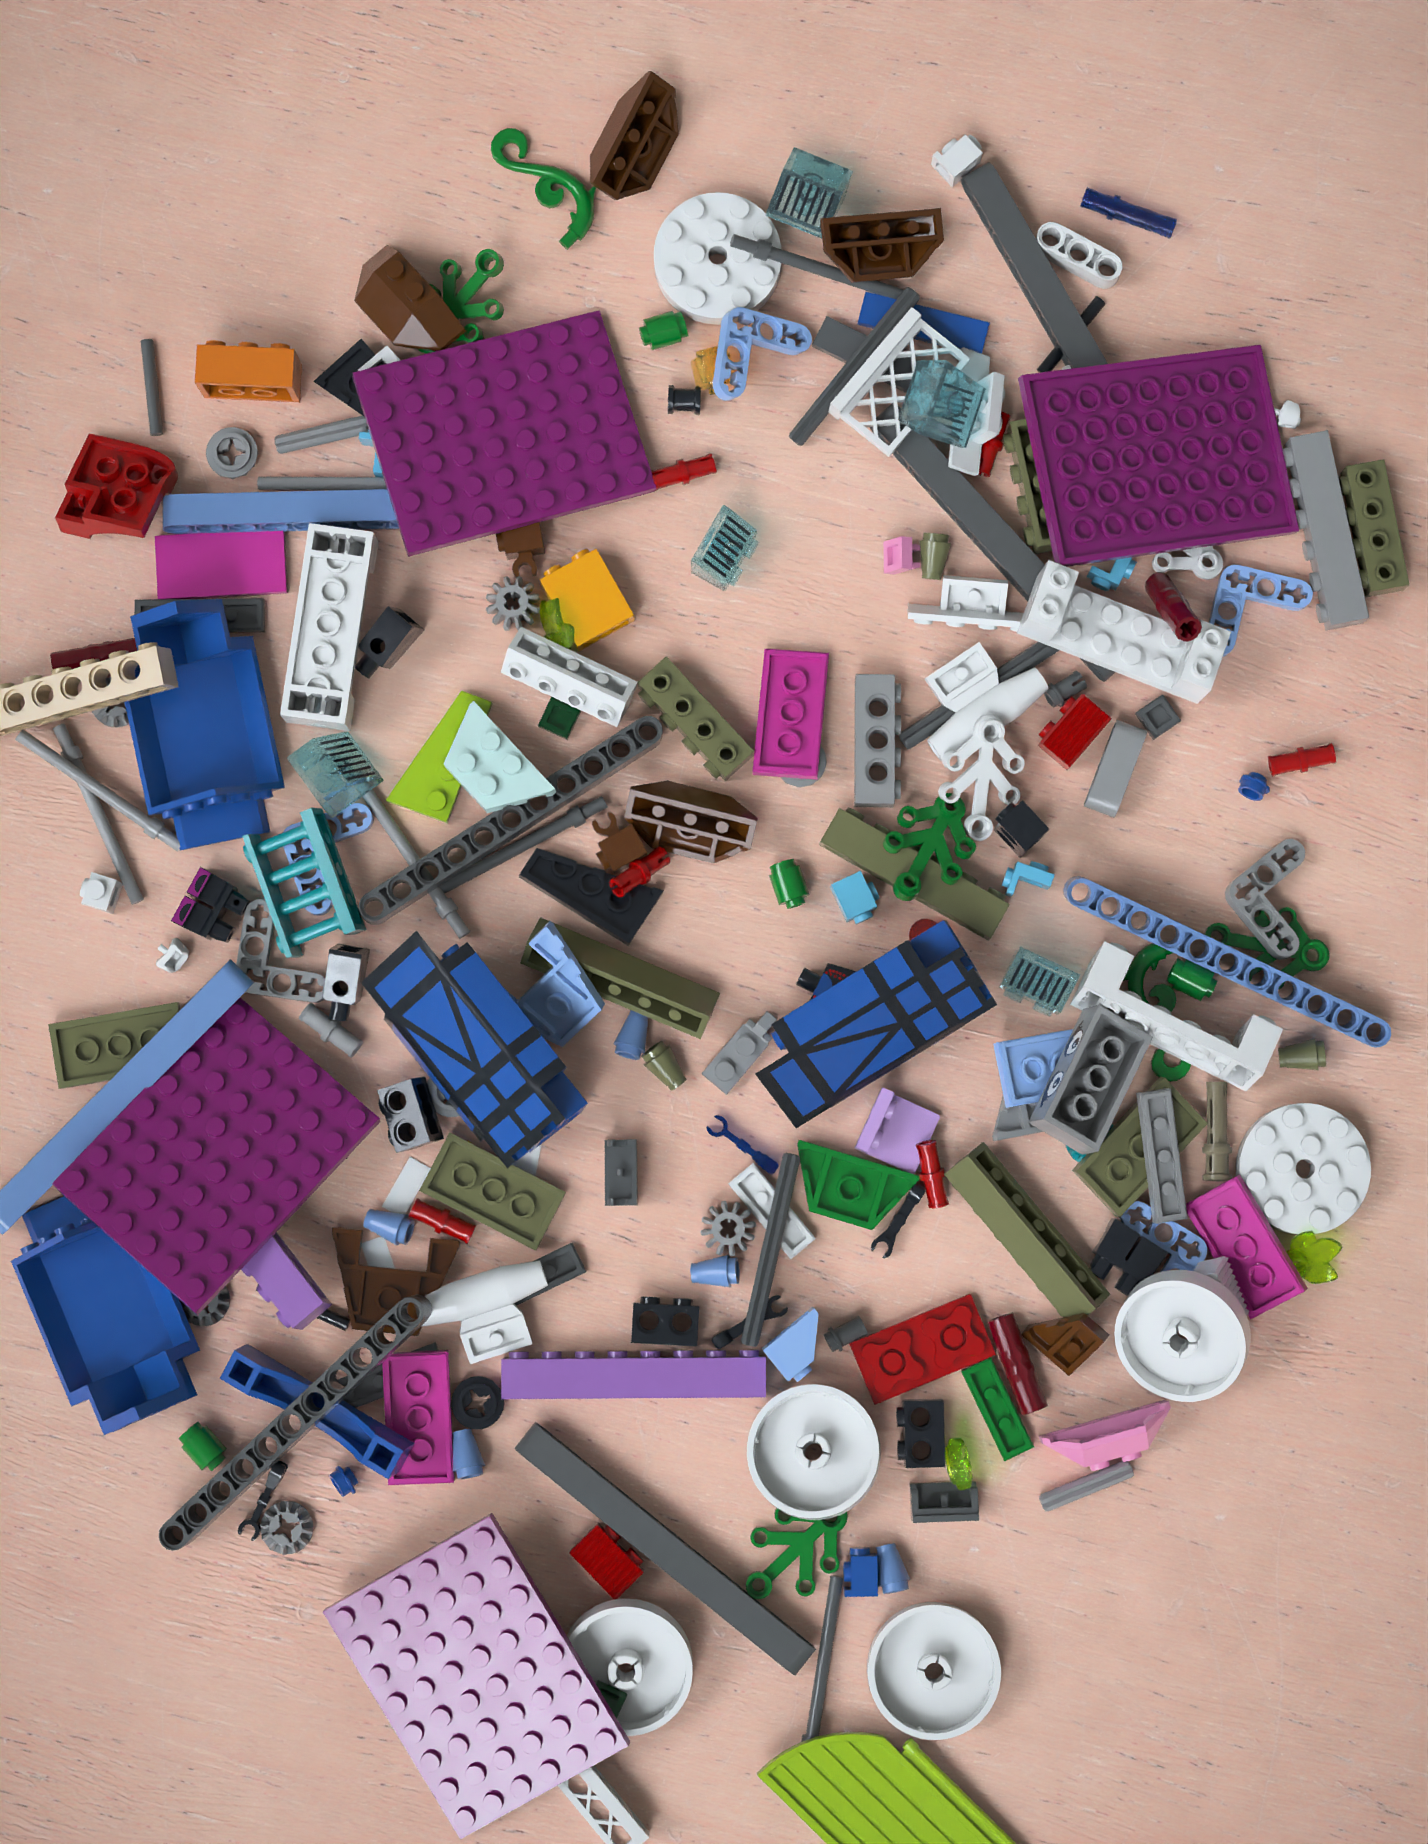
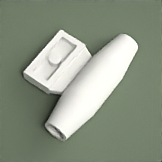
[925,642,1049,761]
[414,1261,548,1364]

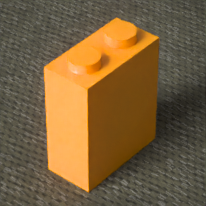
[540,549,635,652]

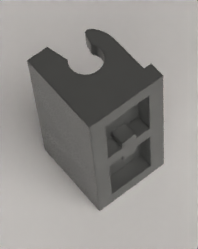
[605,1139,638,1206]
[910,1481,979,1523]

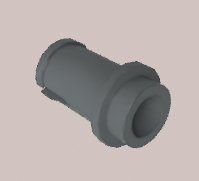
[1044,671,1087,708]
[824,1316,868,1352]

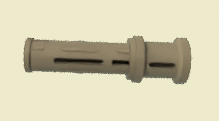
[1202,1082,1232,1181]

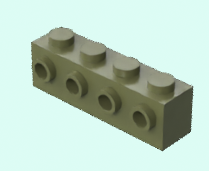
[1003,419,1052,554]
[1338,459,1409,598]
[638,656,754,781]

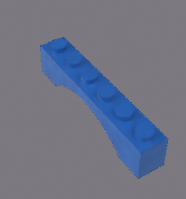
[220,1344,415,1479]

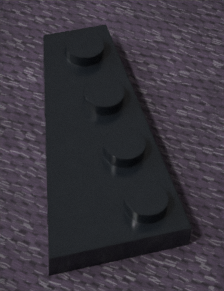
[313,339,384,417]
[519,848,664,946]

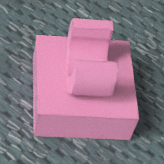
[884,536,920,575]

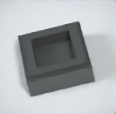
[1135,694,1181,740]

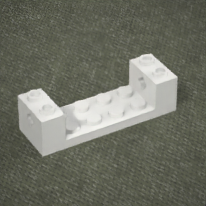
[280,523,379,731]
[1017,560,1231,704]
[1070,941,1283,1091]

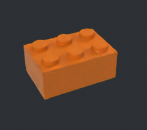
[195,340,302,403]

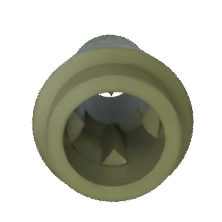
[919,533,951,580]
[1278,1038,1326,1070]
[641,1041,687,1091]

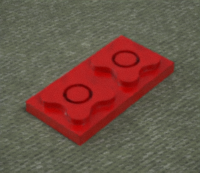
[849,1294,996,1405]

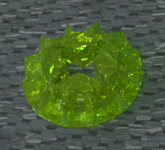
[945,1438,973,1491]

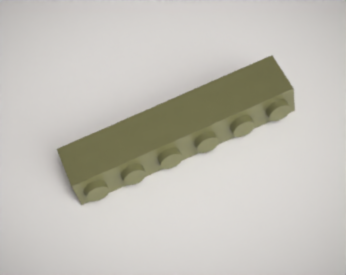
[819,807,1010,941]
[520,917,720,1039]
[944,1142,1110,1317]

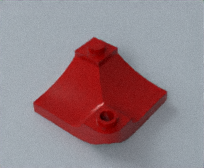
[55,433,178,539]

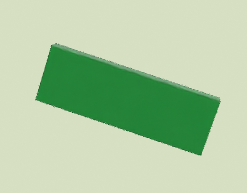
[961,1357,1034,1461]

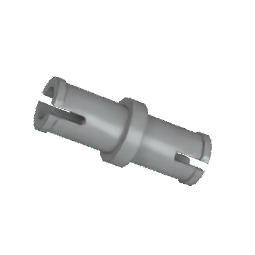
[299,1003,363,1058]

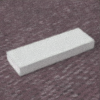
[728,1163,816,1259]

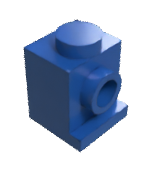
[843,1547,878,1597]

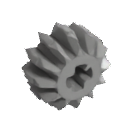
[486,576,540,631]
[700,1201,756,1256]

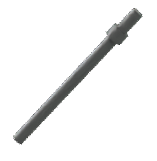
[730,234,904,299]
[439,796,608,894]
[801,1576,843,1742]

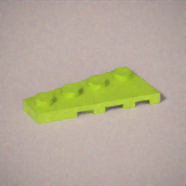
[386,691,492,823]

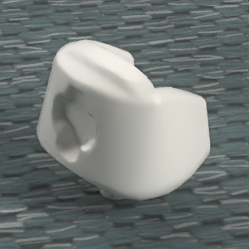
[1274,400,1301,429]
[156,938,189,973]

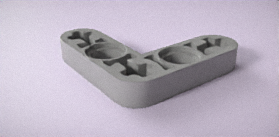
[1225,839,1305,960]
[236,899,325,1003]

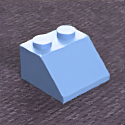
[762,1307,819,1382]

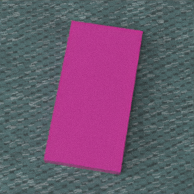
[155,528,288,599]
[753,649,829,780]
[1186,1174,1308,1320]
[382,1350,455,1485]

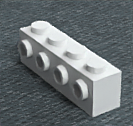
[501,627,638,727]

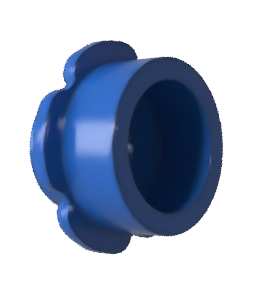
[1238,772,1270,801]
[329,1466,358,1497]

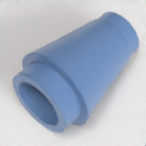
[614,1010,649,1060]
[363,1209,415,1245]
[690,1255,740,1287]
[452,1429,485,1480]
[876,1543,910,1594]

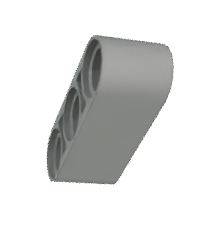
[1084,720,1147,818]

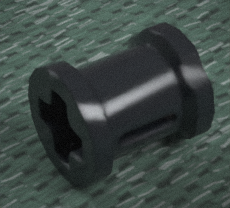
[668,385,701,415]

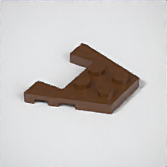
[332,1227,460,1336]

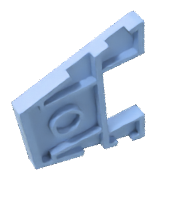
[504,921,605,1047]

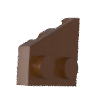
[1021,1313,1109,1376]

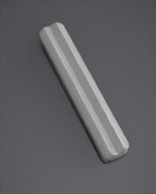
[275,415,368,454]
[1039,1461,1134,1512]

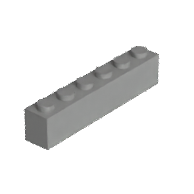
[1283,430,1369,631]

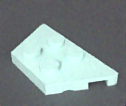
[444,701,556,813]

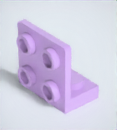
[855,1087,940,1174]

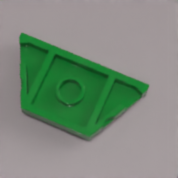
[797,1140,920,1230]

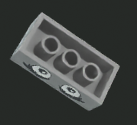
[1028,1005,1153,1155]

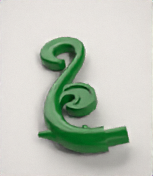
[491,128,596,250]
[1123,941,1191,1082]

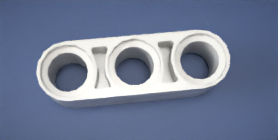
[1036,222,1123,289]

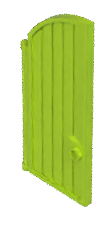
[757,1732,1017,1844]

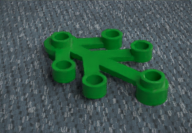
[418,249,504,354]
[883,793,976,901]
[1204,907,1329,990]
[746,1508,848,1599]

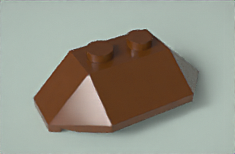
[590,71,679,200]
[820,208,944,283]
[354,245,466,351]
[624,780,758,864]

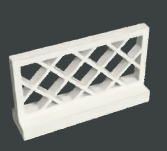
[828,307,971,457]

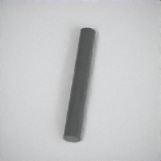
[140,339,163,436]

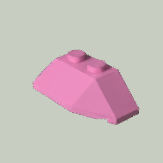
[1039,1400,1171,1471]

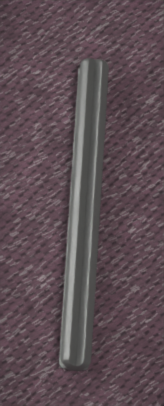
[789,287,920,446]
[899,642,1059,749]
[741,1153,800,1347]

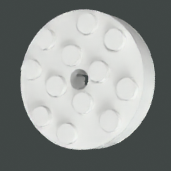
[654,192,781,325]
[1236,1103,1371,1235]
[1114,1270,1251,1402]
[747,1384,881,1520]
[566,1598,693,1736]
[867,1602,1001,1740]

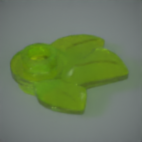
[540,598,574,650]
[1286,1230,1342,1284]

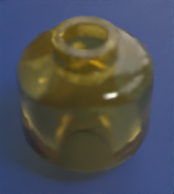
[690,346,735,395]

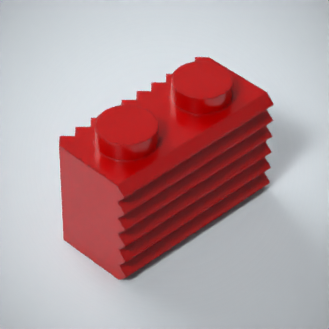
[1038,694,1112,770]
[569,1522,644,1600]

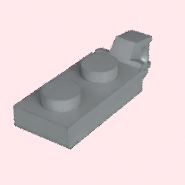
[702,1011,777,1095]

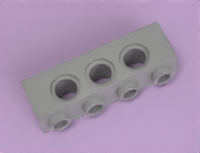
[854,674,901,808]

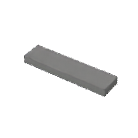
[1136,1088,1188,1224]

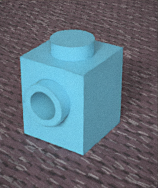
[830,871,880,924]

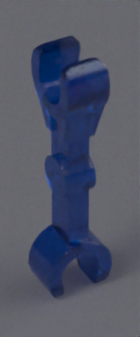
[706,1115,779,1175]

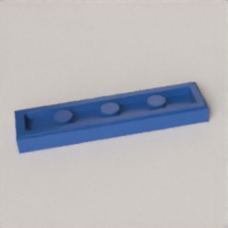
[857,292,990,354]

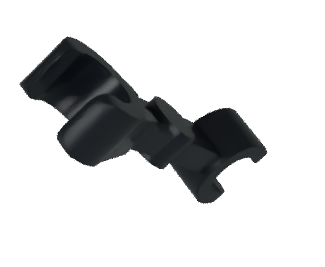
[871,1183,926,1259]
[712,1295,788,1349]
[238,1461,288,1541]

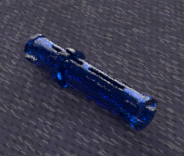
[1080,187,1177,239]

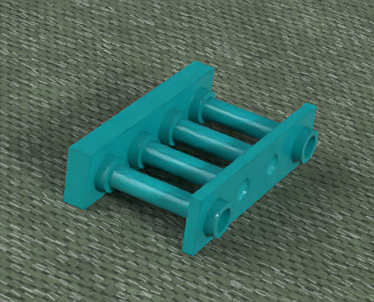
[242,808,367,958]

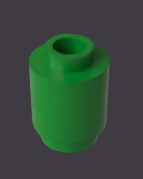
[639,311,688,351]
[769,859,810,909]
[1166,958,1217,1001]
[178,1421,227,1471]

